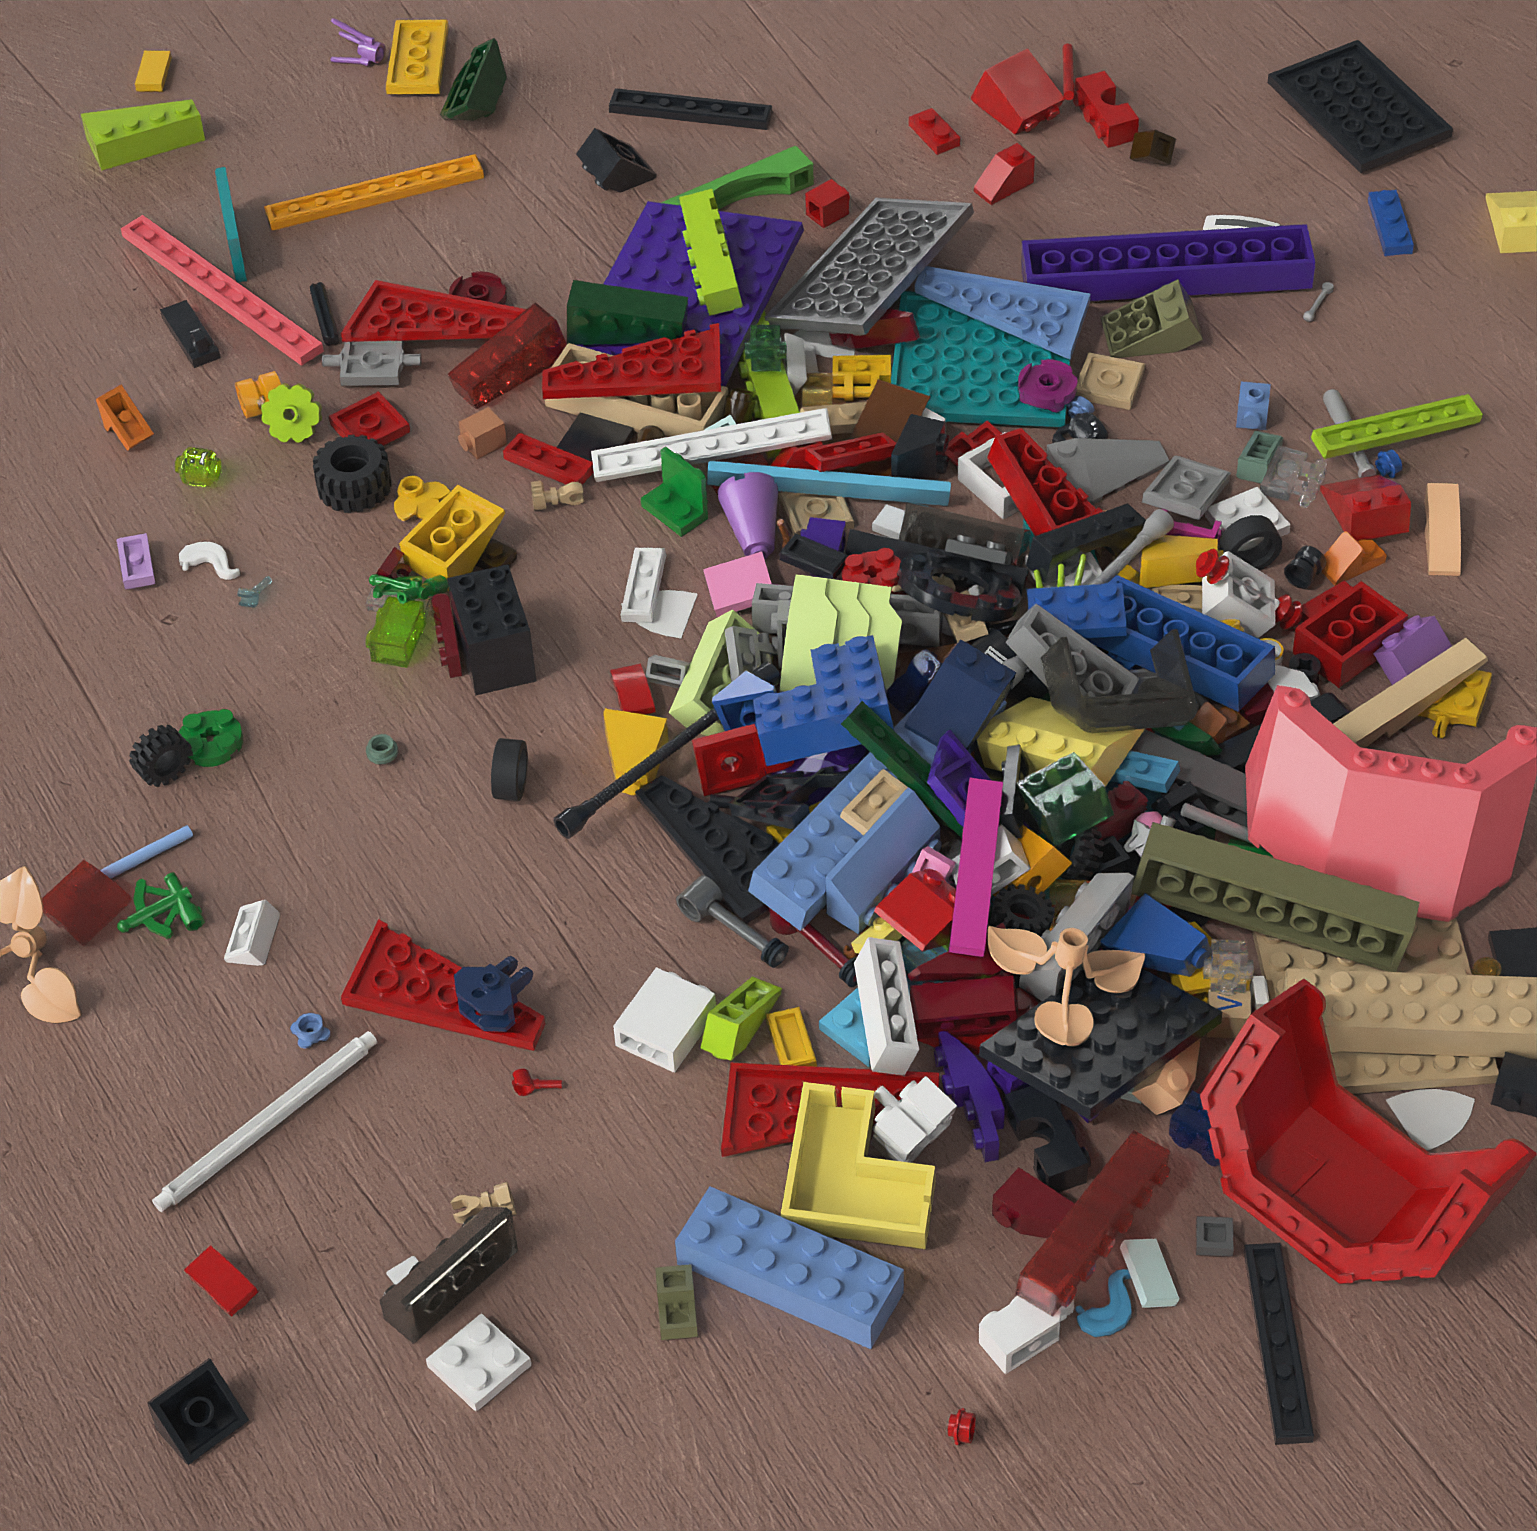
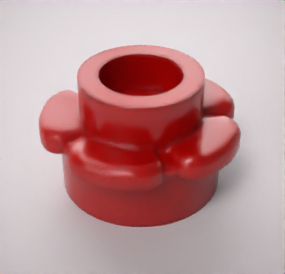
[948,1408,976,1446]

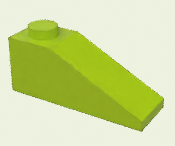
[700,976,782,1061]

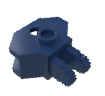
[454,956,534,1032]

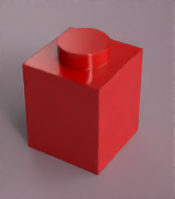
[805,179,850,228]

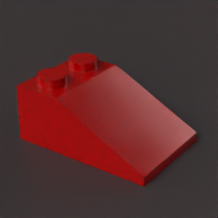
[1320,475,1411,542]

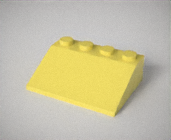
[1486,191,1537,253]
[977,697,1145,797]

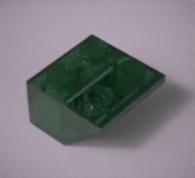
[1016,752,1114,846]

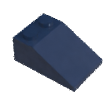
[904,639,1017,751]

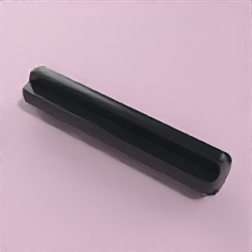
[309,282,339,346]

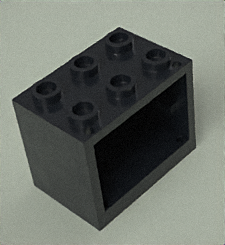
[447,564,537,696]

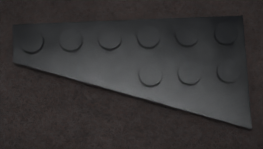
[635,775,780,924]

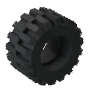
[313,435,392,513]

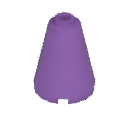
[718,472,778,559]

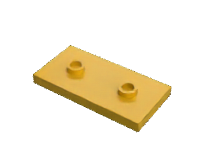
[386,20,449,94]

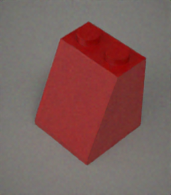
[971,48,1065,135]

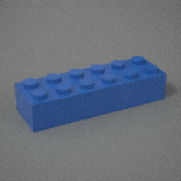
[1085,575,1275,712]

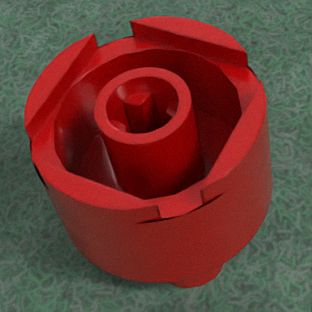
[842,548,908,595]

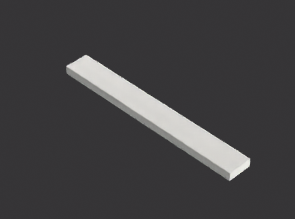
[591,408,832,482]

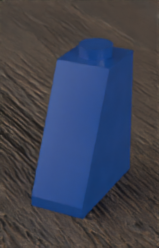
[1100,893,1212,977]

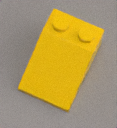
[399,485,505,591]

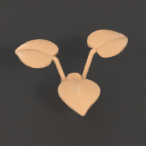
[0,866,82,1023]
[987,926,1145,1046]

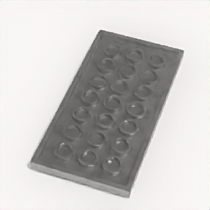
[765,198,974,336]

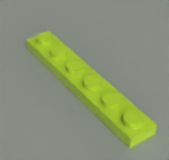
[1311,394,1483,459]

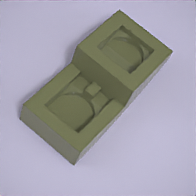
[655,1264,698,1340]

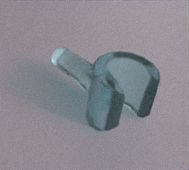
[237,576,272,608]

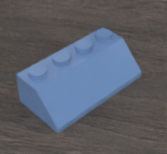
[825,787,942,934]

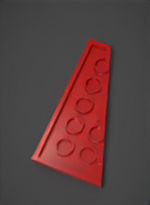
[341,280,535,342]
[542,323,721,399]
[721,1062,939,1157]

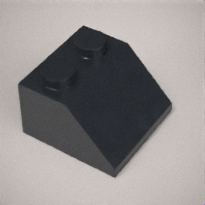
[576,128,657,193]
[891,414,949,481]

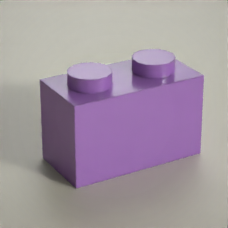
[1373,615,1452,685]

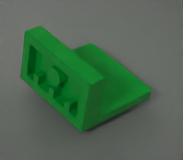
[641,446,708,537]

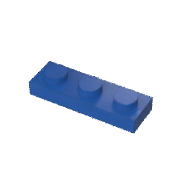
[1368,190,1414,256]

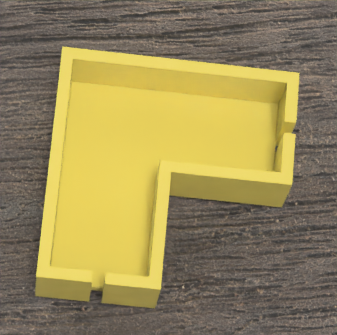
[781,1082,936,1249]

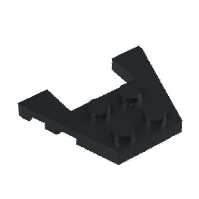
[729,763,859,829]

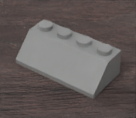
[1019,873,1134,1001]

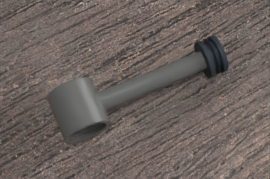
[676,875,789,968]

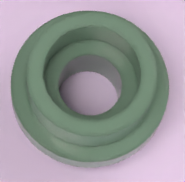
[366,734,398,764]

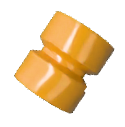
[235,371,281,419]

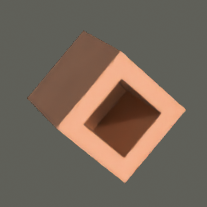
[458,407,507,460]

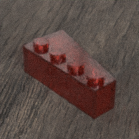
[447,302,567,410]

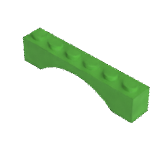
[661,145,814,210]

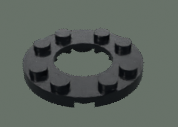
[897,549,1021,622]

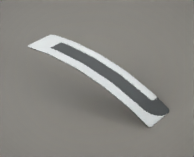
[1203,215,1283,230]

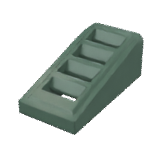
[1236,431,1284,484]

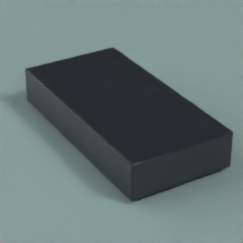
[779,533,849,579]

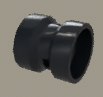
[1284,545,1326,589]

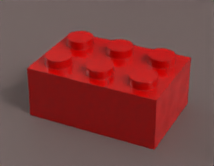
[1293,581,1408,688]

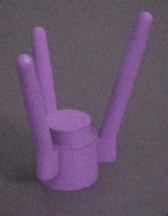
[330,18,385,67]

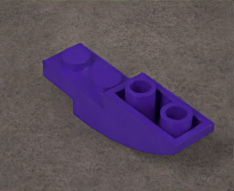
[933,1031,1005,1162]

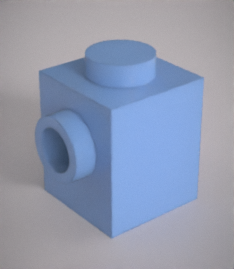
[1236,381,1271,430]

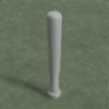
[1323,389,1377,478]

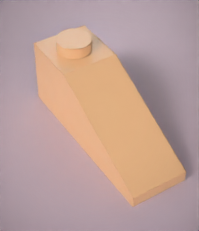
[1132,1038,1201,1115]

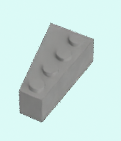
[1006,604,1139,719]

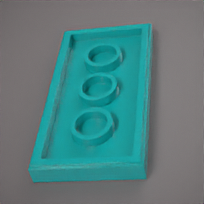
[215,167,247,283]

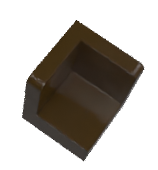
[1130,130,1176,166]

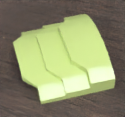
[780,574,902,692]

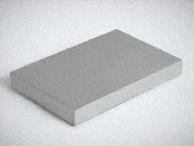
[1142,455,1231,520]

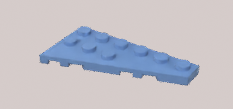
[915,266,1090,360]

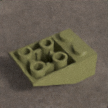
[1100,279,1203,358]

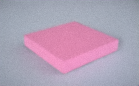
[703,552,772,617]

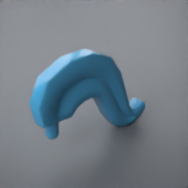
[1075,1269,1132,1337]

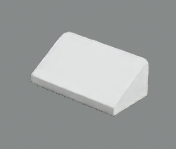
[784,333,807,396]
[224,899,280,966]

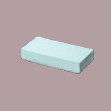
[1120,1239,1179,1308]

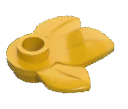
[394,476,450,521]

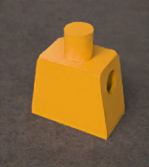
[993,825,1072,897]

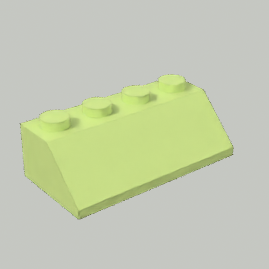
[669,610,773,736]

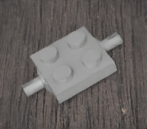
[322,341,422,386]

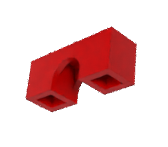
[1073,71,1139,148]

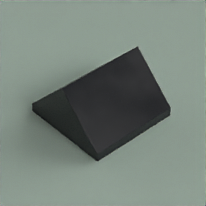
[147,1358,249,1465]

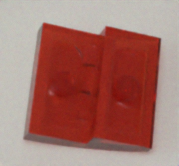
[42,860,132,946]

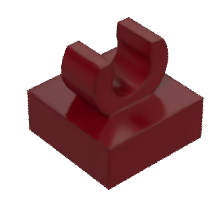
[376,547,412,579]

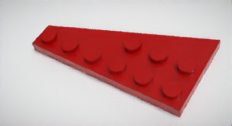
[341,919,546,1051]

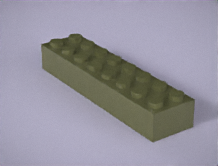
[1131,822,1420,972]

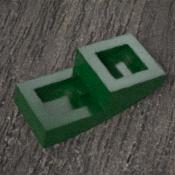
[1149,716,1222,755]

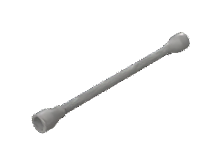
[1002,509,1174,689]

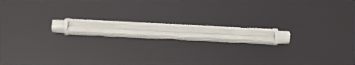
[152,1031,377,1212]

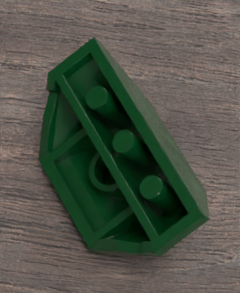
[440,38,507,121]

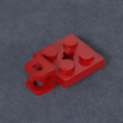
[692,724,794,796]

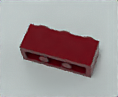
[910,975,1019,1039]

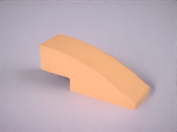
[1425,483,1461,576]

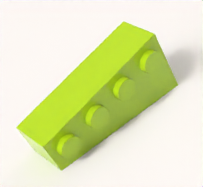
[81,99,205,171]
[679,188,743,316]

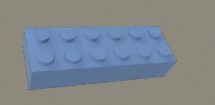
[675,1186,904,1349]

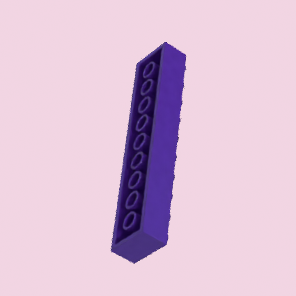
[1021,224,1316,301]

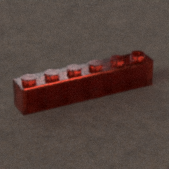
[1015,1130,1171,1317]

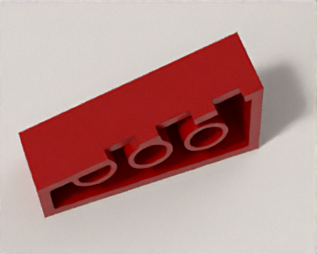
[987,428,1104,536]

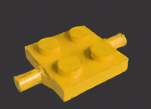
[1418,670,1492,738]

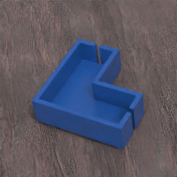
[753,635,894,766]

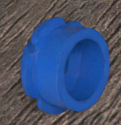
[1375,449,1403,479]

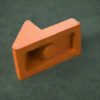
[96,384,154,451]
[1321,531,1386,586]

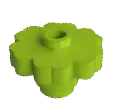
[261,383,322,443]

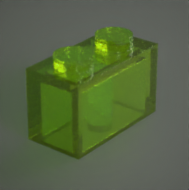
[366,596,427,668]

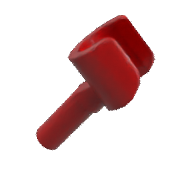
[512,1069,562,1096]

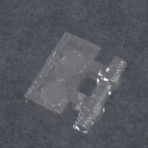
[1260,446,1327,508]

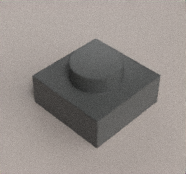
[1196,1216,1234,1256]

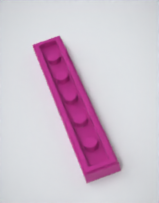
[949,778,1003,957]

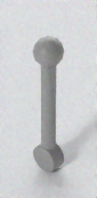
[1303,282,1334,322]

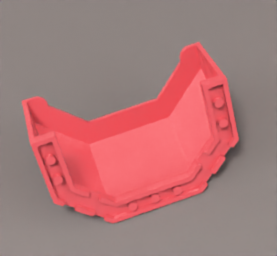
[1245,685,1537,922]

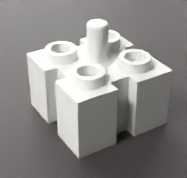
[871,1076,957,1163]

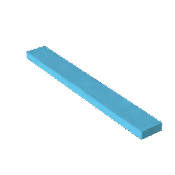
[707,461,951,506]

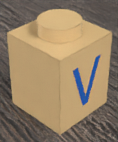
[1207,989,1251,1038]

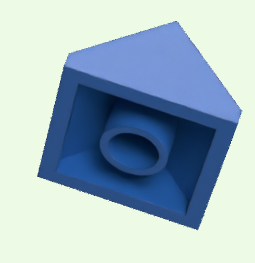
[712,671,777,731]

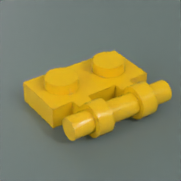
[833,355,891,401]

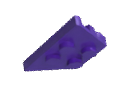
[927,730,1031,829]

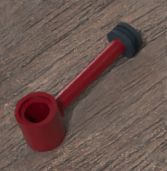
[769,908,858,987]

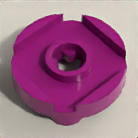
[1018,359,1078,412]

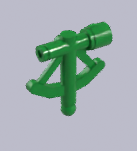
[369,574,448,604]
[117,872,205,939]

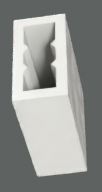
[613,967,716,1073]

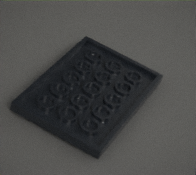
[1267,40,1453,173]
[979,968,1223,1120]

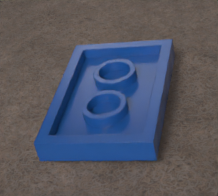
[1027,583,1127,638]

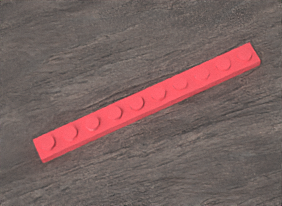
[121,215,324,366]

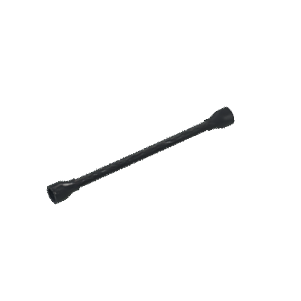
[553,662,781,839]

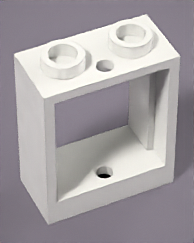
[958,432,1019,520]

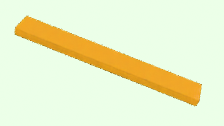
[264,154,484,231]

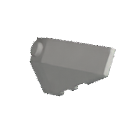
[1047,438,1170,505]

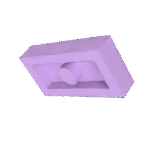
[117,533,156,590]

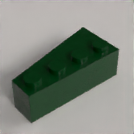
[567,280,688,345]

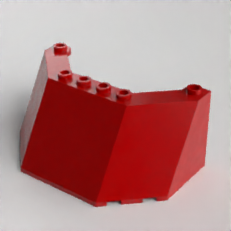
[1200,979,1537,1284]

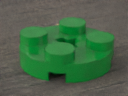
[179,709,243,767]

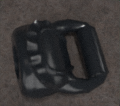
[1052,412,1108,443]

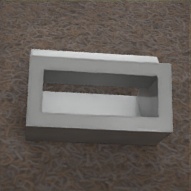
[646,655,690,688]

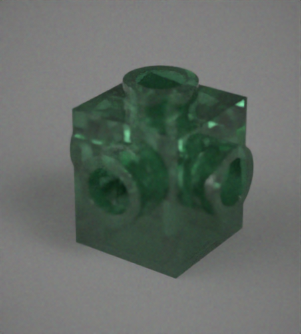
[745,325,787,371]

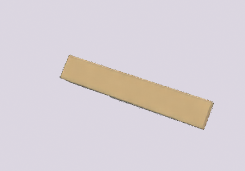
[1333,638,1488,748]

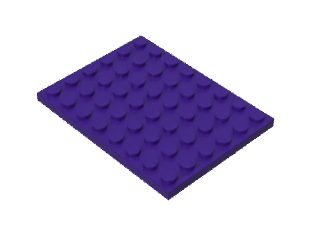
[577,201,804,387]

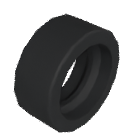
[1220,515,1282,570]
[491,738,528,801]

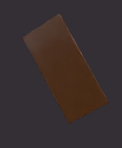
[834,379,930,477]

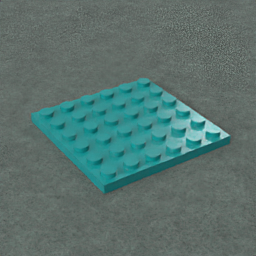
[891,291,1070,427]

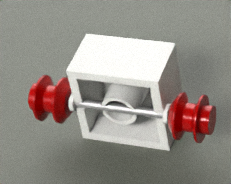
[1196,549,1303,638]

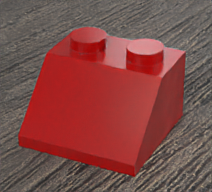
[874,868,956,952]

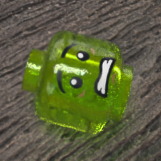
[175,447,221,487]

